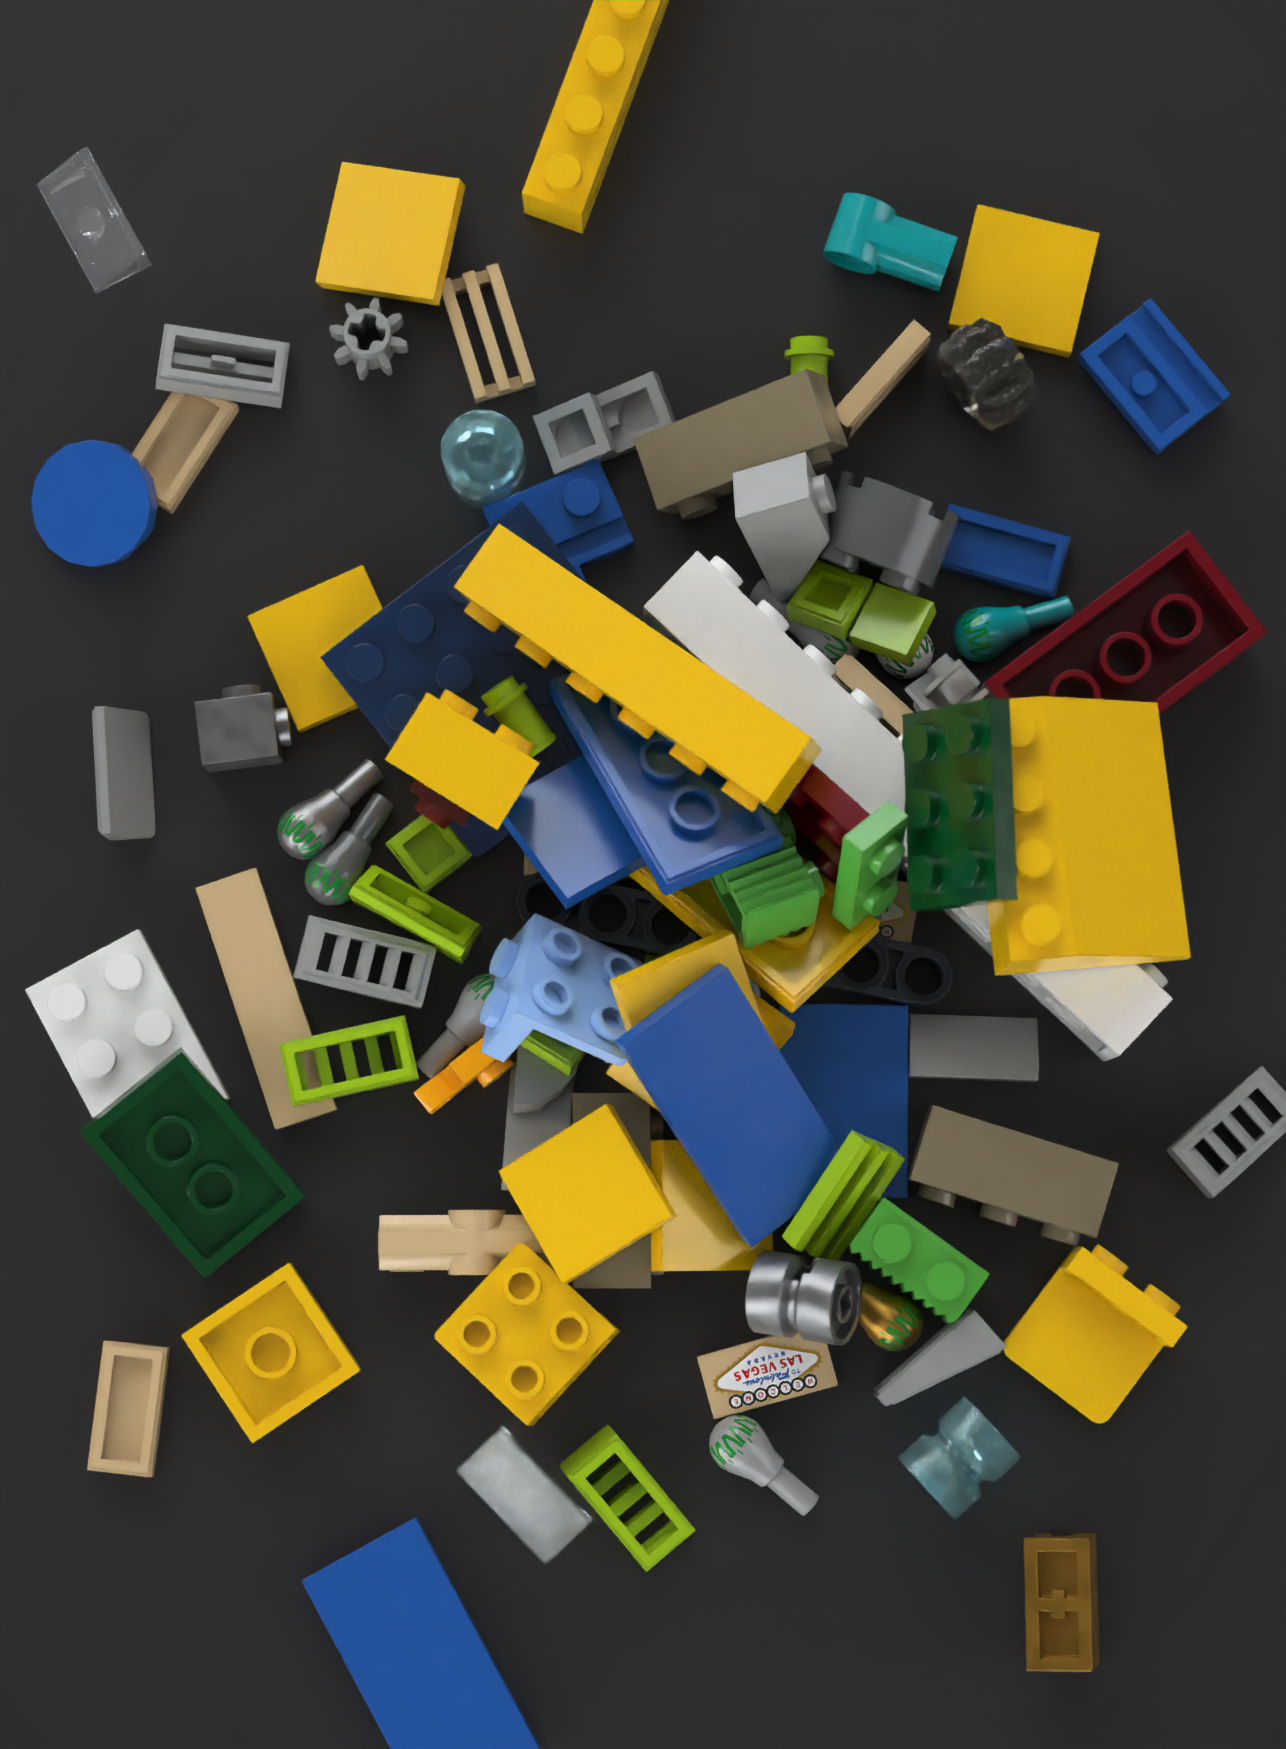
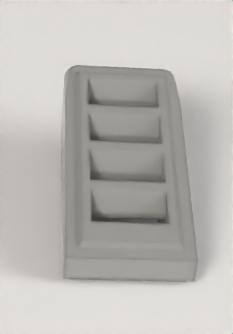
[293,915,437,1009]
[1165,1066,1286,1198]
[873,1308,1006,1406]

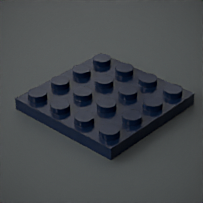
[320,501,583,859]

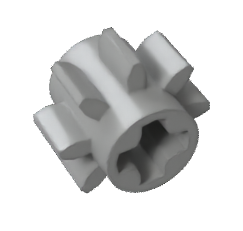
[329,298,409,381]

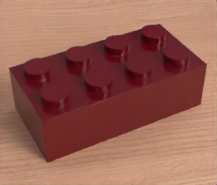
[978,530,1267,716]

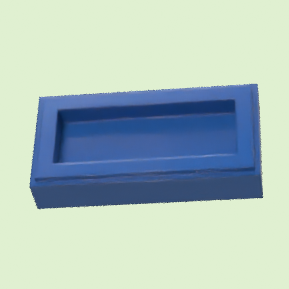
[940,504,1071,600]

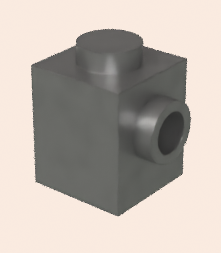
[194,684,293,773]

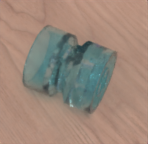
[441,410,526,507]
[898,1396,1021,1520]

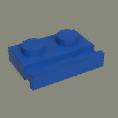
[1077,298,1231,456]
[482,459,635,569]

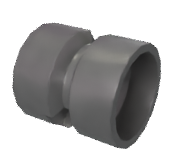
[745,1250,862,1346]

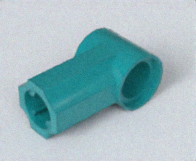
[823,193,958,292]

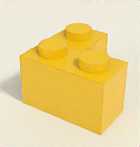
[385,689,539,830]

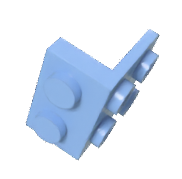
[480,913,644,1066]

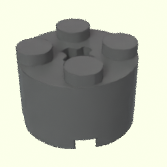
[819,471,960,596]

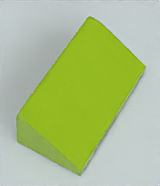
[349,865,483,964]

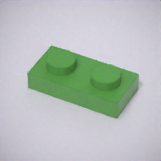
[831,801,908,930]

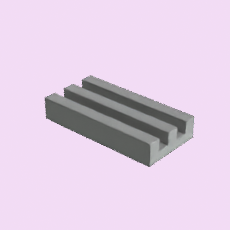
[155,324,290,408]

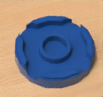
[31,440,158,567]

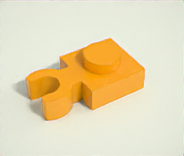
[414,1037,517,1115]

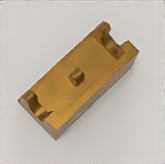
[1024,1533,1100,1672]

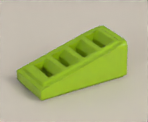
[279,1015,419,1107]
[560,1425,696,1572]

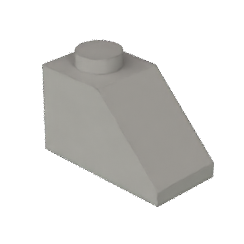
[732,452,836,602]

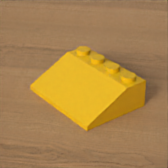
[987,696,1191,976]

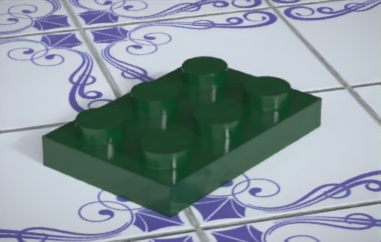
[902,698,1018,912]
[80,1047,305,1279]

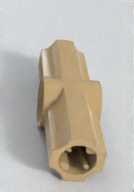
[378,1210,554,1275]

